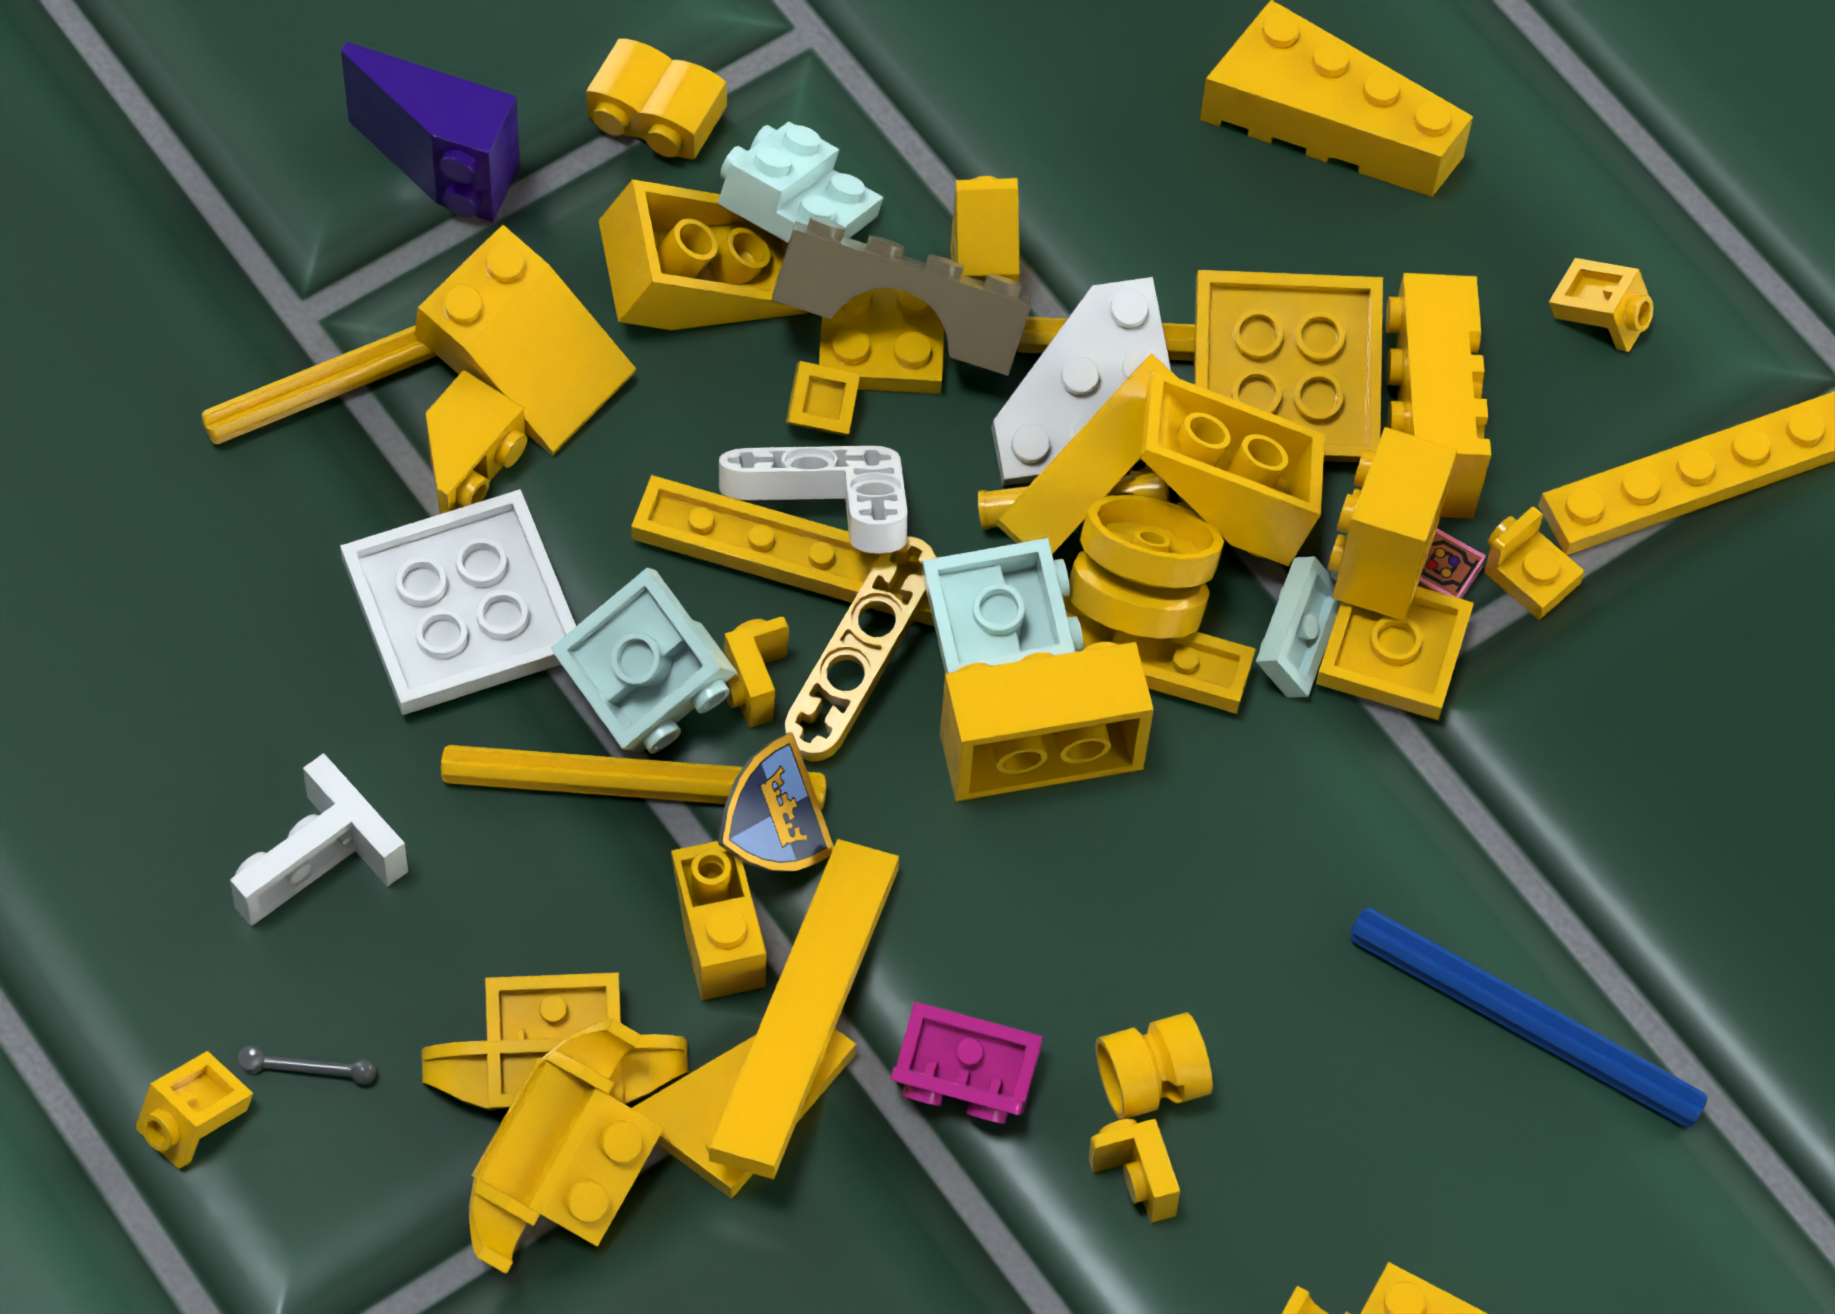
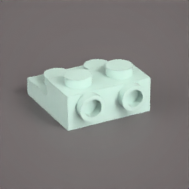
[717,122,884,243]
[922,538,1084,674]
[550,568,737,753]

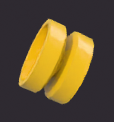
[1069,495,1224,639]

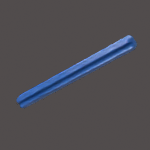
[1350,908,1708,1127]

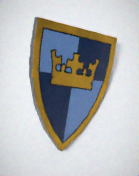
[717,731,834,872]

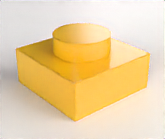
[785,361,861,436]

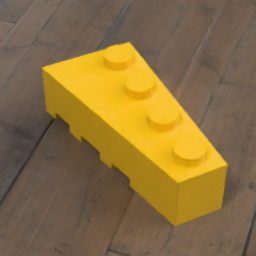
[1199,0,1473,197]
[1386,273,1491,519]

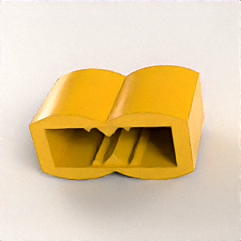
[586,39,727,159]

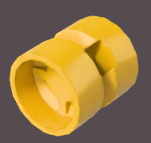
[1095,1012,1213,1120]

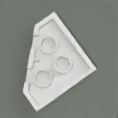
[991,277,1171,486]

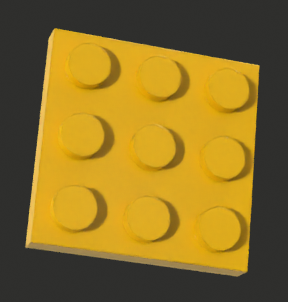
[1193,270,1383,463]

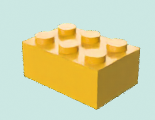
[940,642,1154,802]

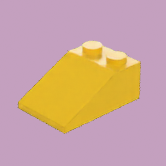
[598,179,808,330]
[415,225,636,456]
[1141,369,1325,567]

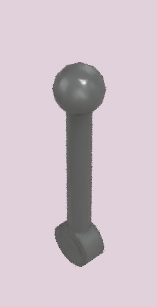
[238,1045,377,1085]

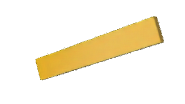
[709,839,899,1179]

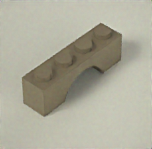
[771,217,1031,376]

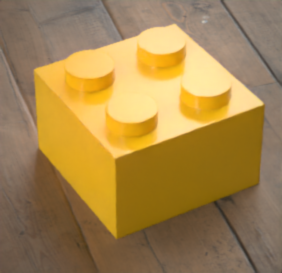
[1327,427,1458,621]

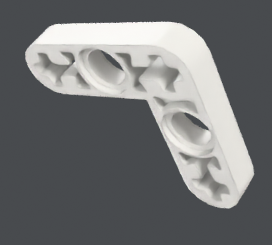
[719,446,907,554]

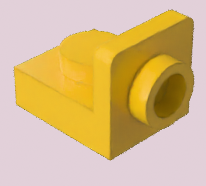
[1549,258,1653,352]
[1484,506,1585,620]
[136,1051,253,1169]
[1088,1119,1180,1223]

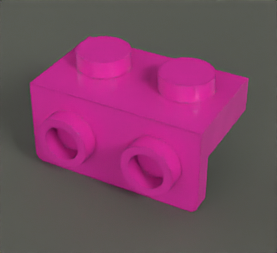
[890,1001,1044,1124]

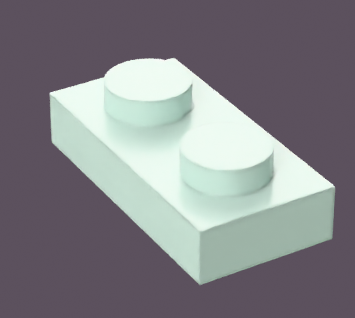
[1256,556,1341,698]

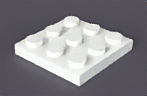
[340,489,576,716]

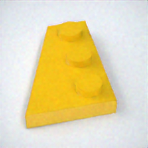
[632,1028,857,1199]

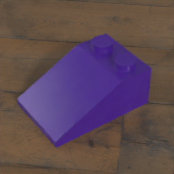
[341,41,520,222]

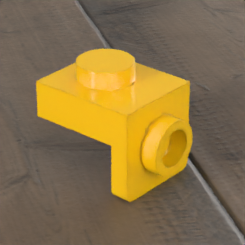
[724,617,789,728]

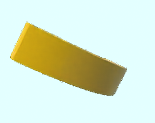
[995,353,1178,554]

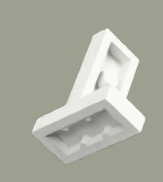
[230,753,408,926]

